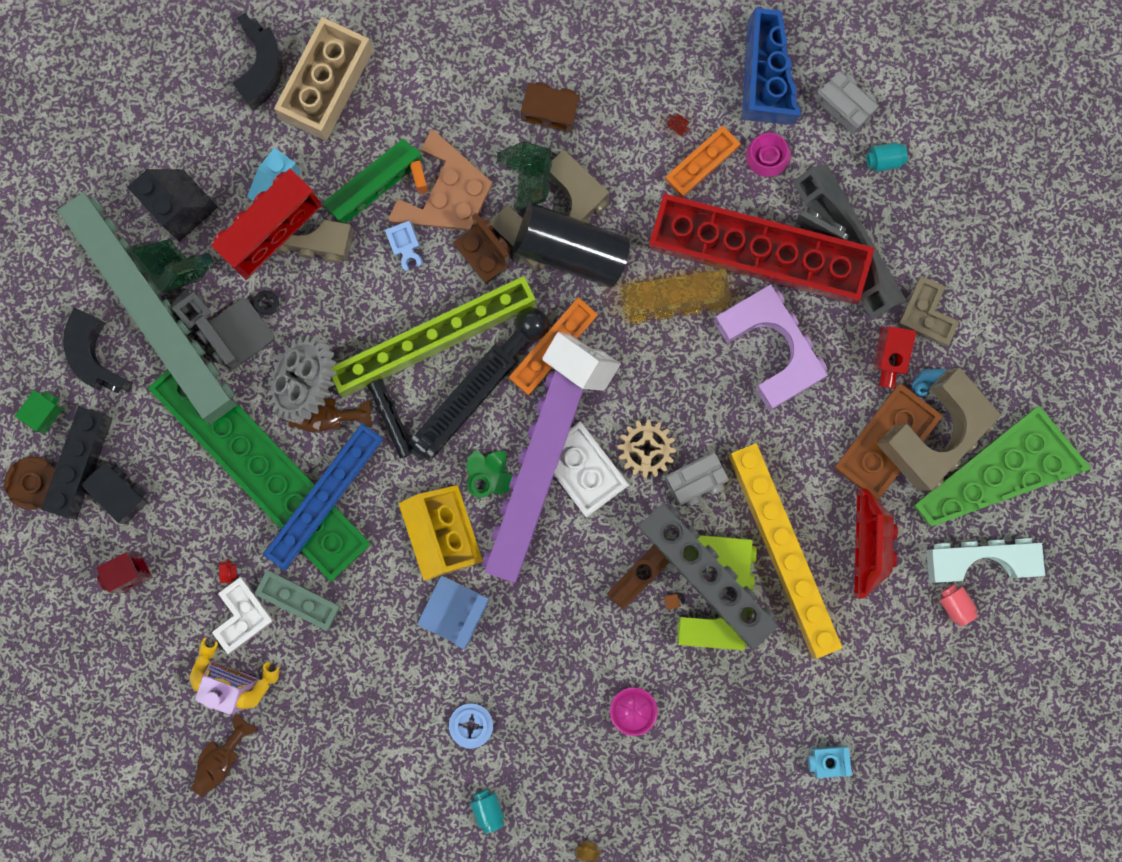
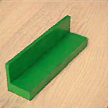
[323,139,423,224]

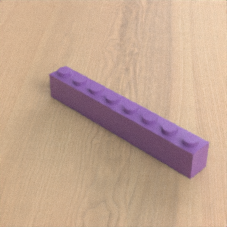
[482,369,584,583]

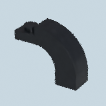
[233,13,283,111]
[63,307,133,394]

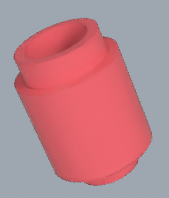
[939,584,978,627]

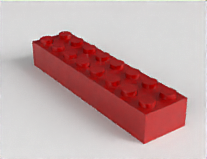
[649,193,875,305]

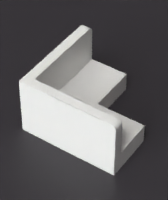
[542,332,621,391]

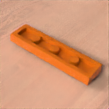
[508,297,598,395]

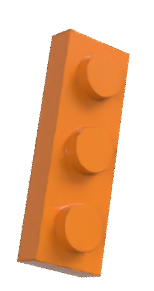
[664,126,741,198]

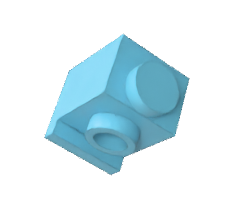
[807,745,852,778]

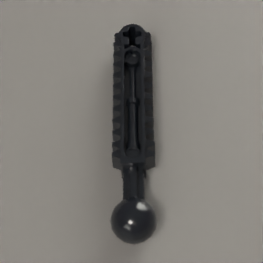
[409,307,549,461]

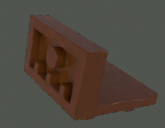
[453,213,511,285]

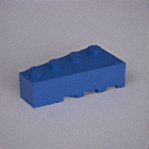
[741,7,801,125]

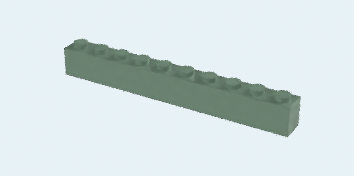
[57,192,237,424]

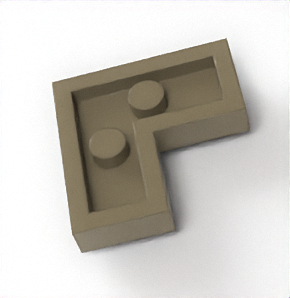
[898,276,960,347]

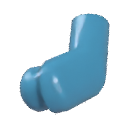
[912,368,947,396]

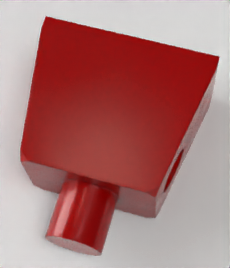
[873,326,917,389]

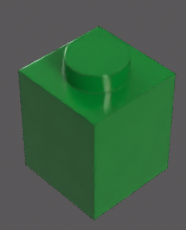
[14,390,64,434]

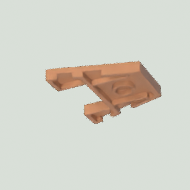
[388,129,493,231]

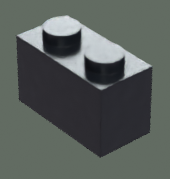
[81,462,149,525]

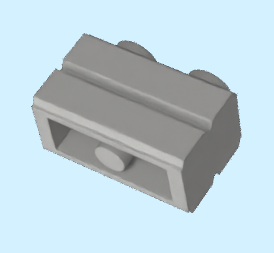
[815,71,879,135]
[664,452,729,508]

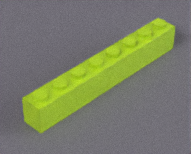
[331,276,536,398]

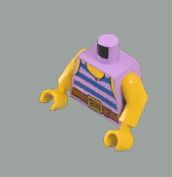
[189,638,279,714]

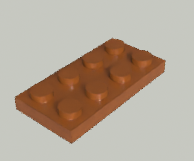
[833,383,943,500]

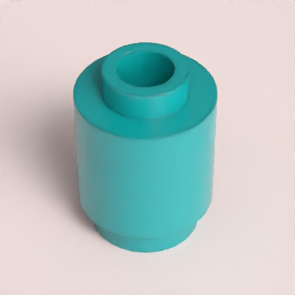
[866,142,908,173]
[469,789,505,834]

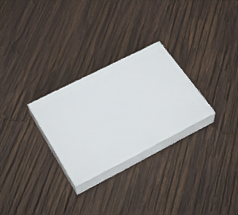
[554,421,629,518]

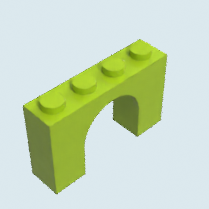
[677,536,757,651]

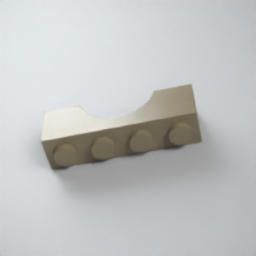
[245,205,354,264]

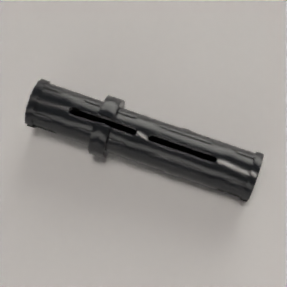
[367,379,413,459]

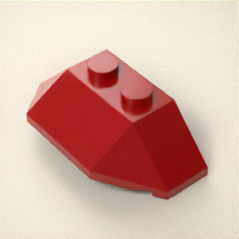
[854,488,898,599]

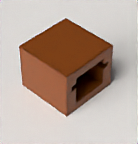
[664,594,681,610]

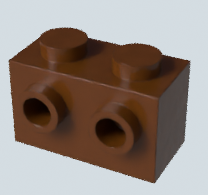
[521,82,580,133]

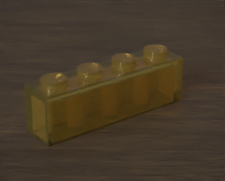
[619,269,731,325]

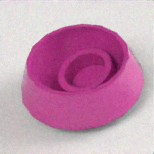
[745,132,792,177]
[610,687,658,736]

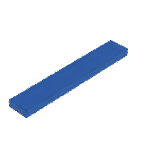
[263,423,384,571]

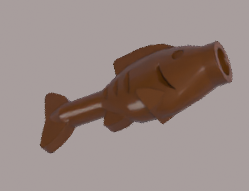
[289,398,372,433]
[190,714,258,797]

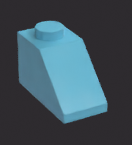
[247,148,301,201]

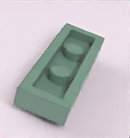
[255,570,341,631]

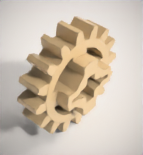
[617,420,676,479]

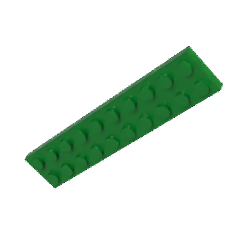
[148,369,372,582]

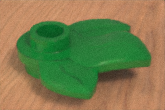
[466,450,513,498]

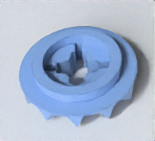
[449,703,493,748]

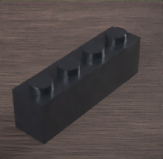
[41,406,113,520]

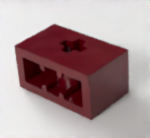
[96,552,153,593]

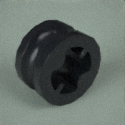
[254,290,280,316]

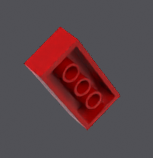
[211,168,322,280]

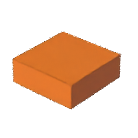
[410,161,429,194]

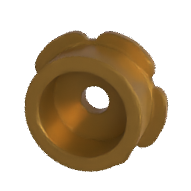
[574,842,602,862]

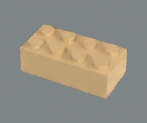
[274,17,373,141]

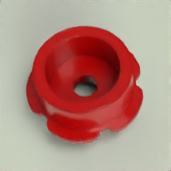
[219,559,237,586]

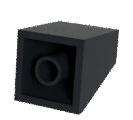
[127,169,218,242]

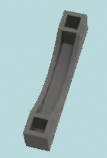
[792,164,906,319]

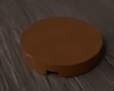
[4,456,56,510]

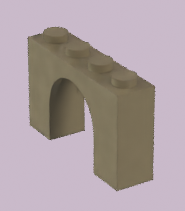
[490,149,609,272]
[876,367,1001,491]

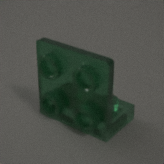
[496,141,552,210]
[130,239,214,293]

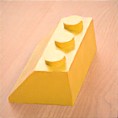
[398,485,483,581]

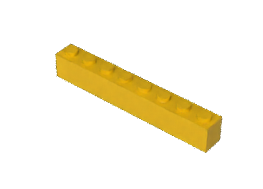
[728,443,843,659]

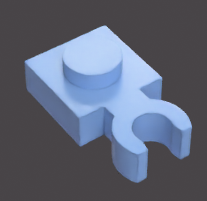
[385,221,423,271]

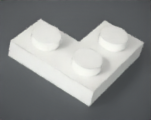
[212,577,274,654]

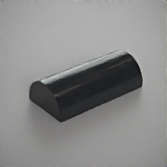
[511,202,630,287]

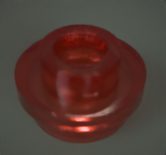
[666,113,690,137]

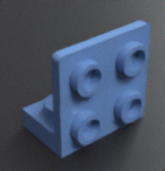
[418,576,490,649]

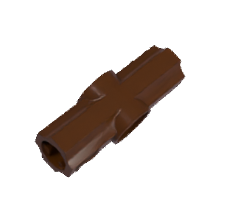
[607,536,670,610]

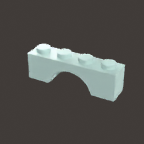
[926,538,1045,583]

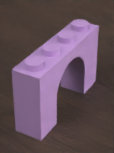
[713,284,828,411]

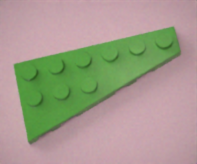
[913,406,1092,527]

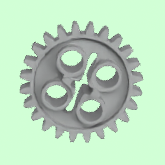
[267,335,336,423]

